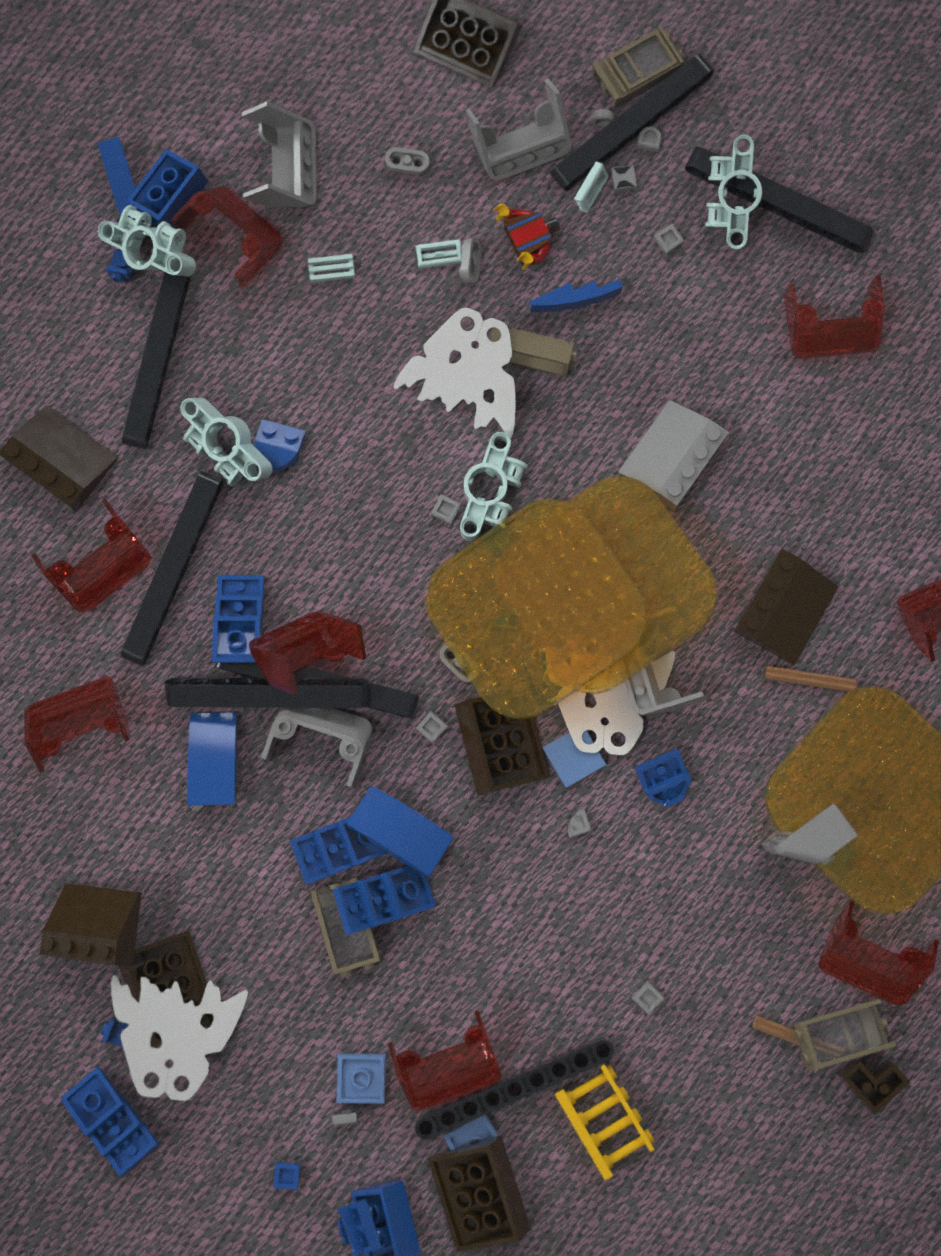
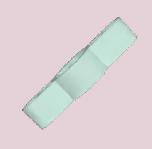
[705,135,762,249]
[98,205,196,277]
[180,397,272,486]
[460,432,528,541]

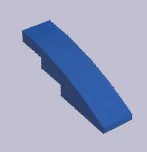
[98,137,145,222]
[529,279,623,312]

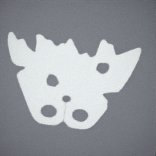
[394,308,516,438]
[543,643,675,755]
[111,975,248,1101]

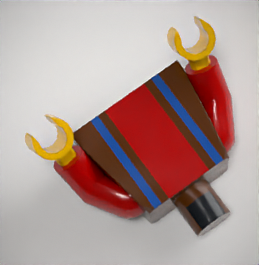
[493,204,560,270]

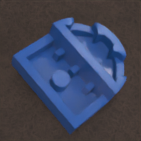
[254,419,306,472]
[634,748,691,806]
[337,1199,382,1256]

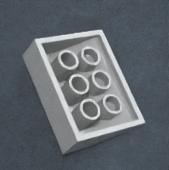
[618,400,729,511]

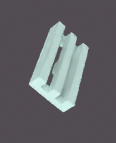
[574,162,609,213]
[416,239,462,269]
[308,254,355,283]

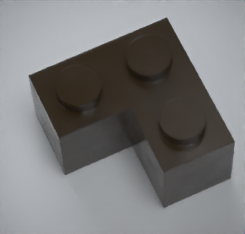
[836,1058,910,1115]

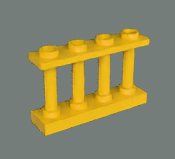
[554,1063,655,1180]

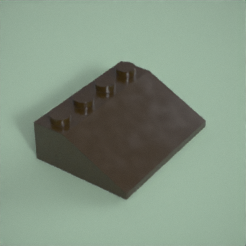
[413,0,523,88]
[0,406,118,512]
[733,548,838,666]
[454,688,550,796]
[40,883,142,965]
[118,930,214,1047]
[427,1136,531,1252]

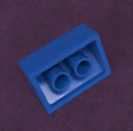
[126,149,209,228]
[351,1180,421,1256]

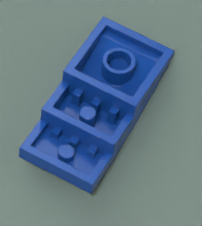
[212,575,265,663]
[187,712,238,806]
[347,785,454,878]
[289,817,389,885]
[332,866,436,936]
[60,1067,160,1177]

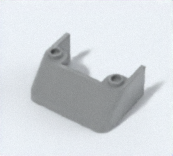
[465,79,571,181]
[242,101,317,208]
[611,607,706,715]
[261,708,373,789]
[762,802,858,865]

